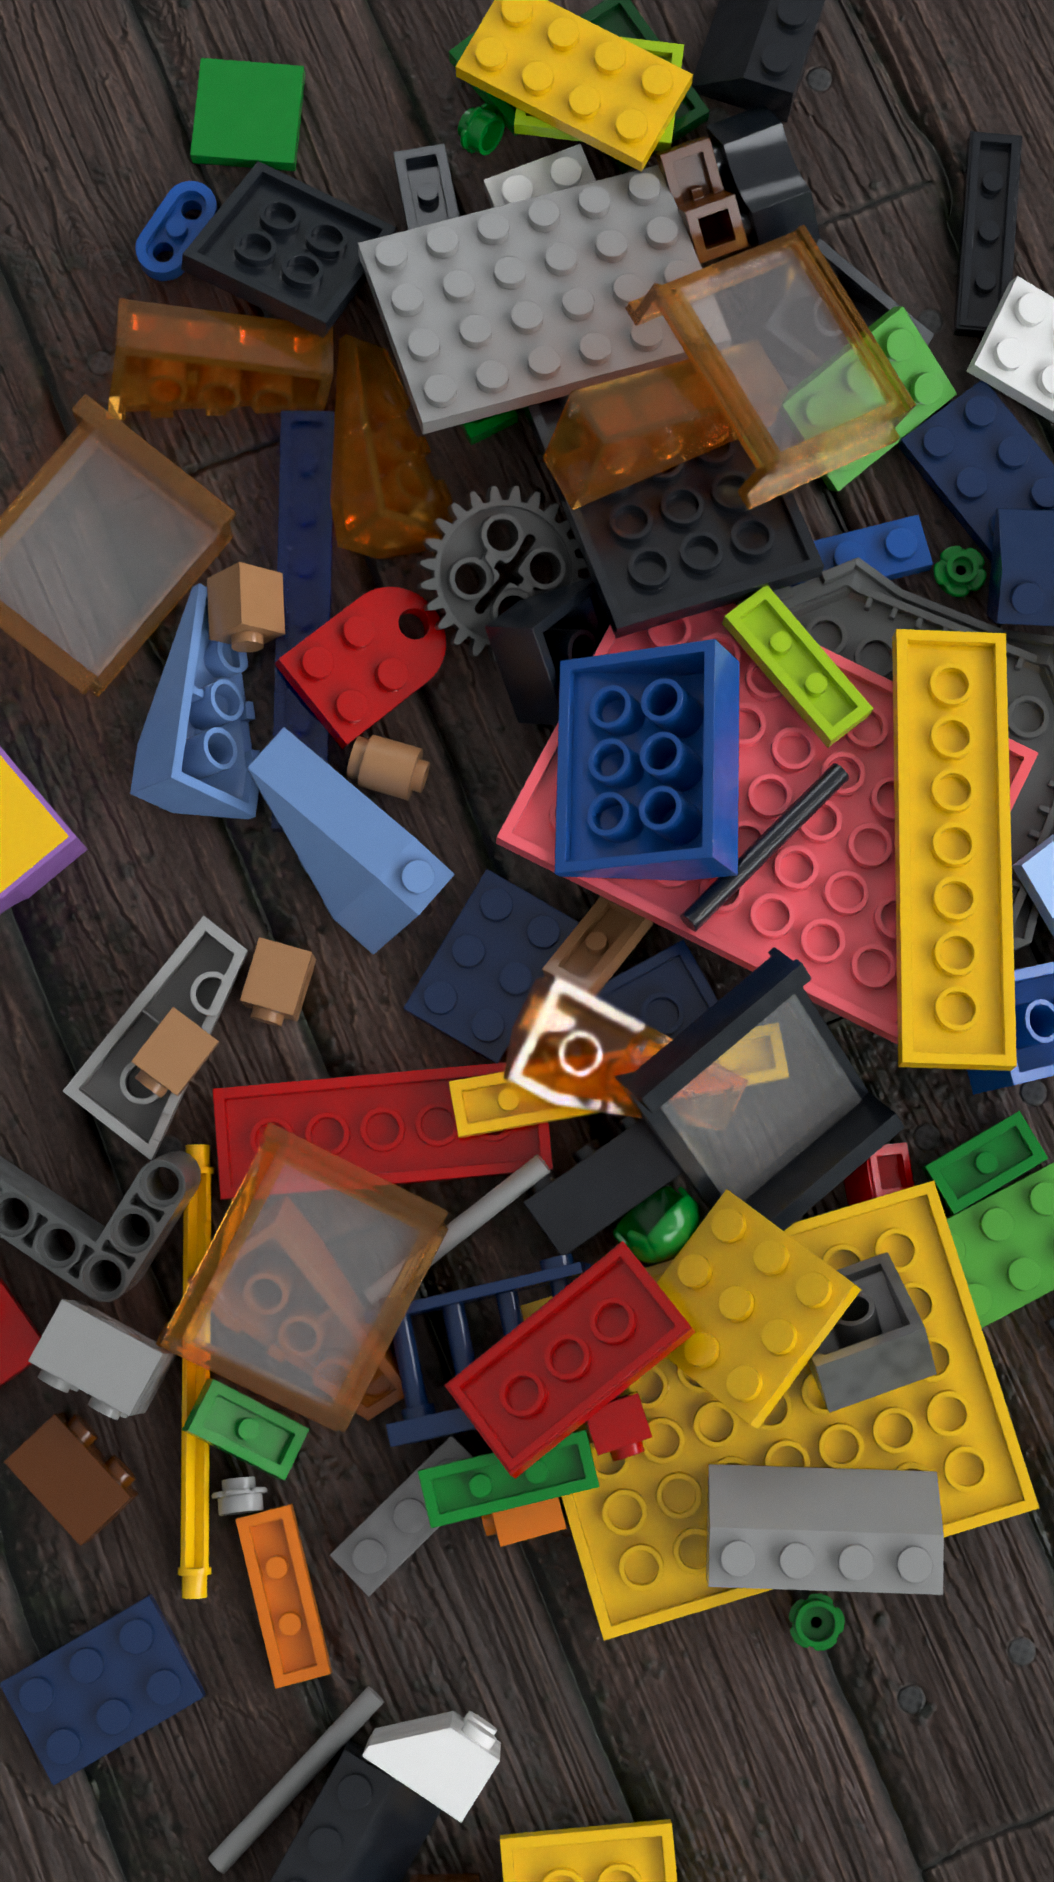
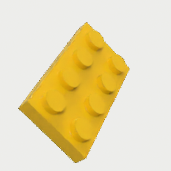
[455,0,693,172]

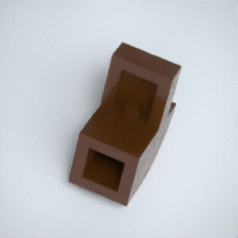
[655,136,748,264]

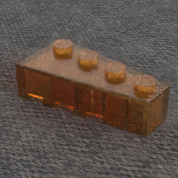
[543,340,789,510]

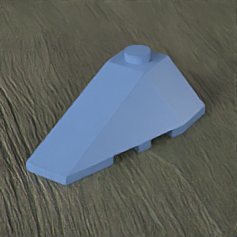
[130,583,260,819]
[247,727,455,955]

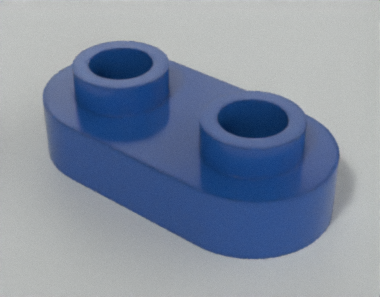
[135,181,219,281]

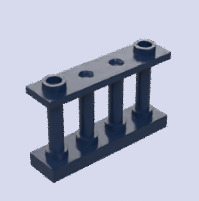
[363,1254,619,1447]

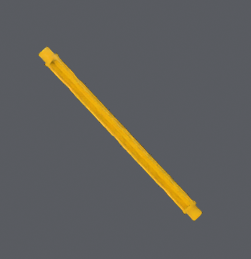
[177,1144,214,1599]

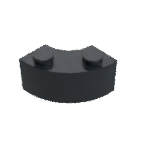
[706,104,820,260]

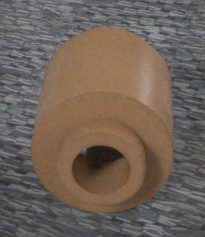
[347,734,430,800]

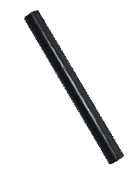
[680,763,849,932]

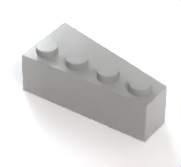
[63,916,248,1161]

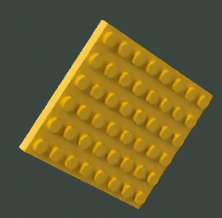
[521,1180,1039,1641]

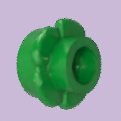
[458,103,505,155]
[934,545,987,597]
[789,1593,845,1651]

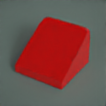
[844,1142,914,1205]

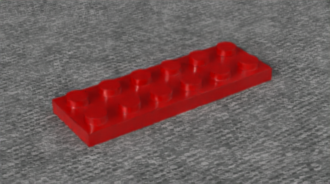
[213,1059,553,1200]

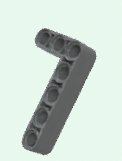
[0,1151,201,1302]

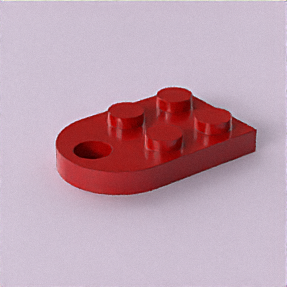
[275,587,446,749]

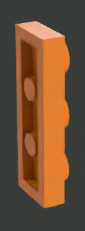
[235,1503,332,1689]

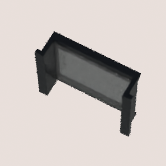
[614,947,905,1231]

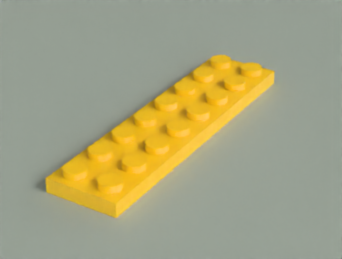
[892,629,1017,1071]

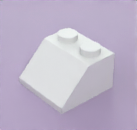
[362,1711,501,1822]

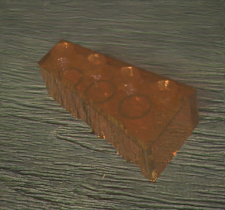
[106,298,333,421]

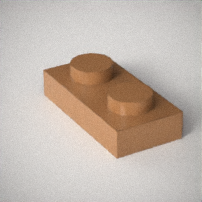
[542,896,653,1004]

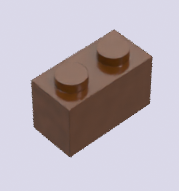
[4,1412,139,1546]

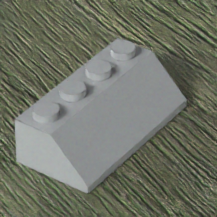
[706,1464,944,1595]

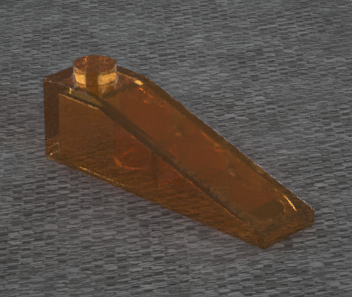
[330,334,453,559]
[504,976,748,1130]

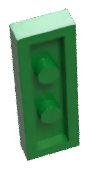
[418,1429,599,1528]

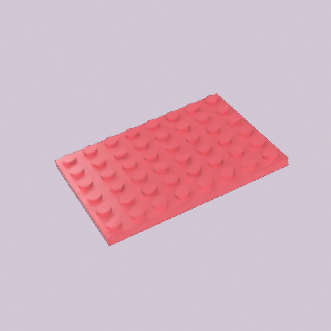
[496,603,1038,1044]

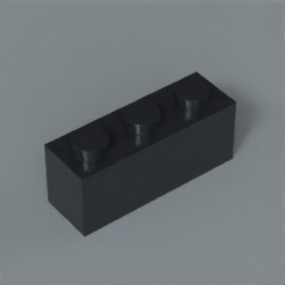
[524,1109,682,1256]

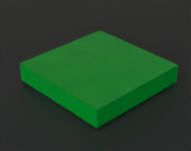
[190,58,305,171]

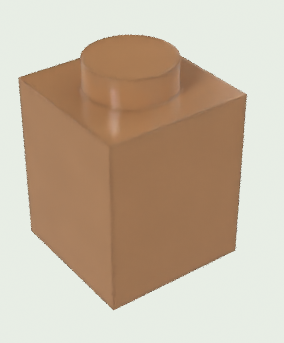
[207,562,285,653]
[240,937,316,1027]
[131,1007,220,1098]

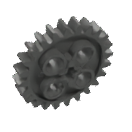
[417,486,587,662]

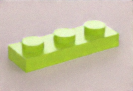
[722,586,873,748]

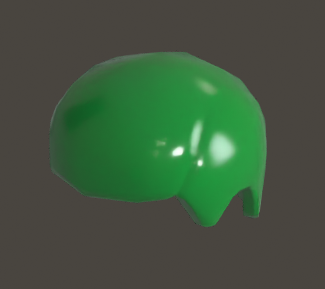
[613,1186,700,1263]

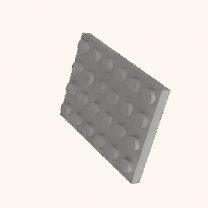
[358,165,731,434]

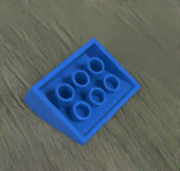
[555,639,740,881]

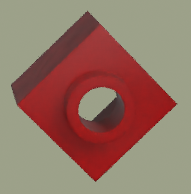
[587,1391,652,1462]

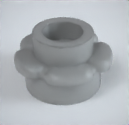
[211,1476,267,1516]

